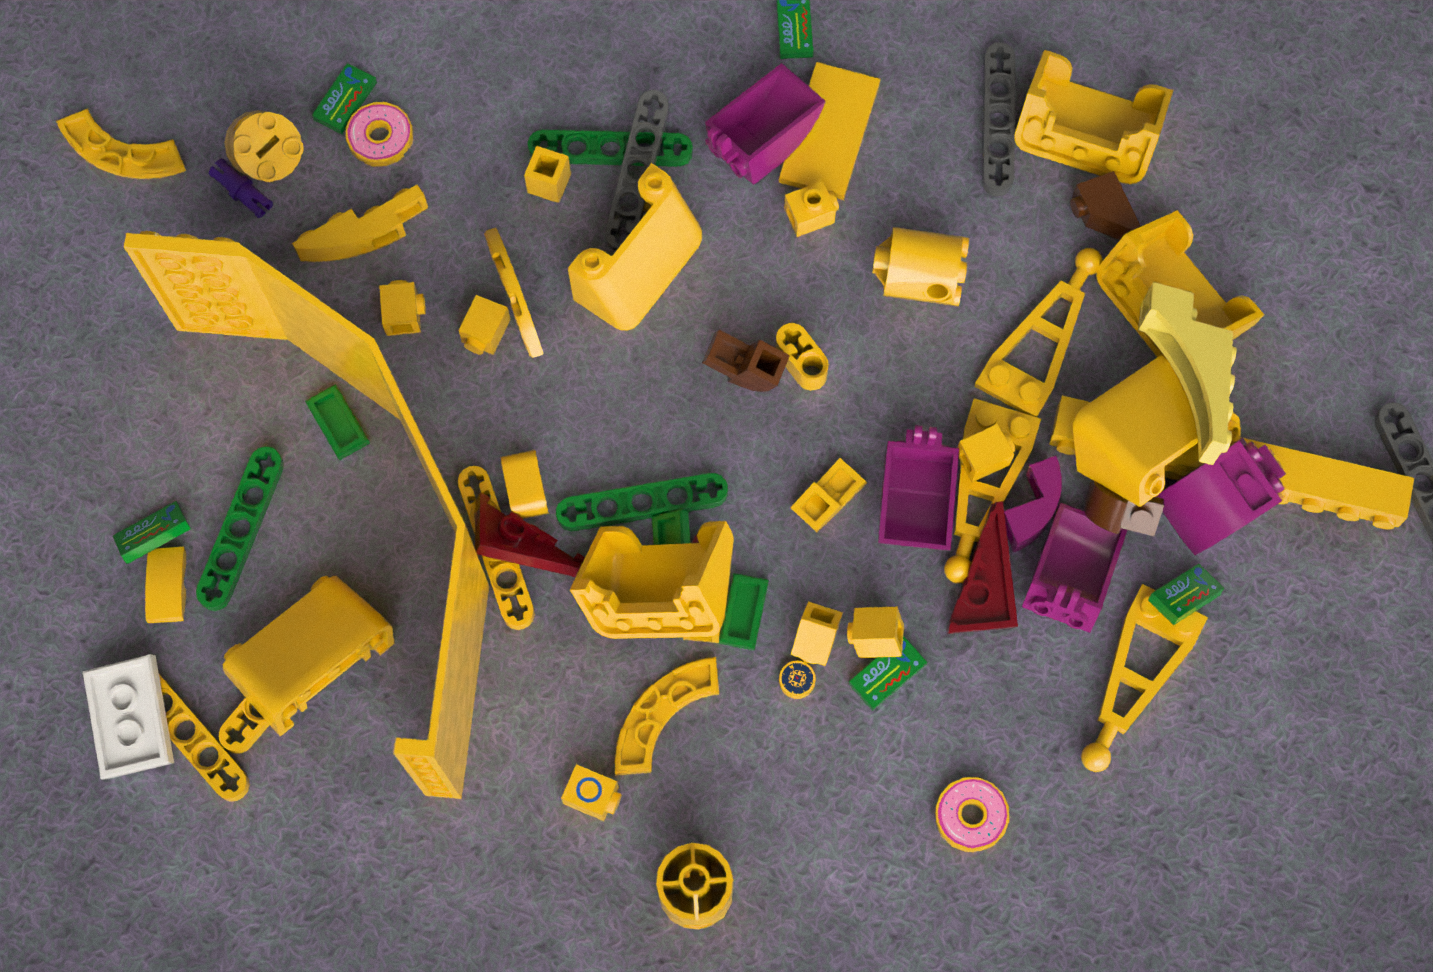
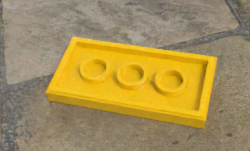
[779,62,881,200]

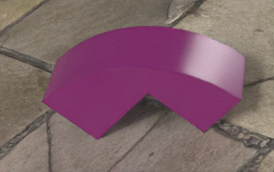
[1004,456,1062,552]

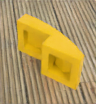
[790,458,867,532]
[145,547,186,623]

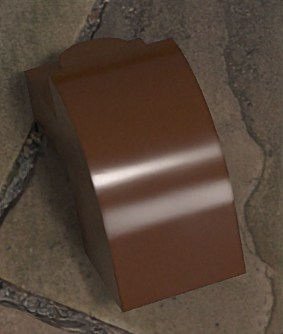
[702,330,790,392]
[1084,479,1164,536]

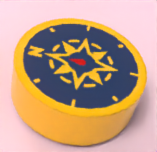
[779,661,816,699]

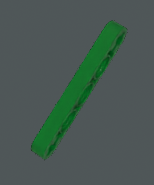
[528,130,693,167]
[196,446,284,611]
[556,473,728,531]

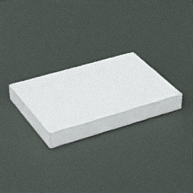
[83,654,174,779]

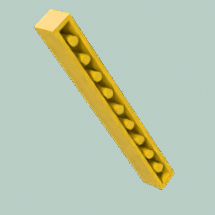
[1049,395,1414,529]

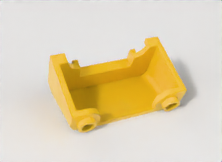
[1015,50,1173,184]
[568,163,702,330]
[1096,210,1264,357]
[1073,354,1241,507]
[570,521,734,639]
[223,576,394,736]

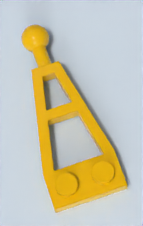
[974,248,1103,417]
[944,398,1041,584]
[1081,584,1208,772]

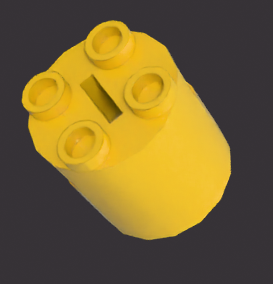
[224,110,304,182]
[872,227,969,306]
[656,843,733,929]

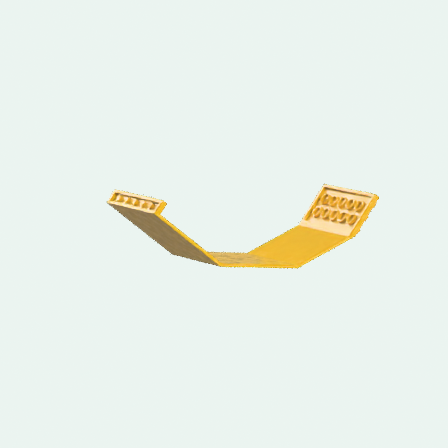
[124,231,489,799]

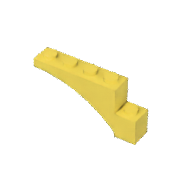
[1138,282,1237,465]

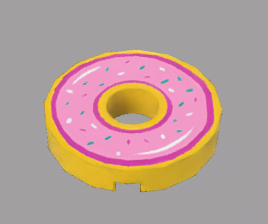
[346,102,413,167]
[935,777,1009,852]

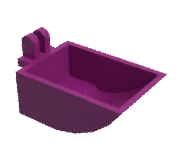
[705,63,826,185]
[878,425,959,551]
[1156,437,1286,555]
[1022,502,1127,633]

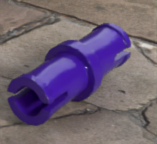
[209,159,273,218]

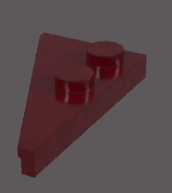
[475,493,585,577]
[946,501,1018,634]

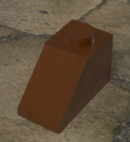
[1070,171,1141,240]

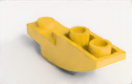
[292,185,428,262]

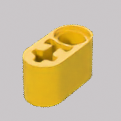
[776,323,829,390]
[500,450,549,519]

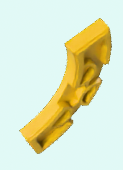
[56,109,186,179]
[484,227,544,358]
[615,657,719,775]

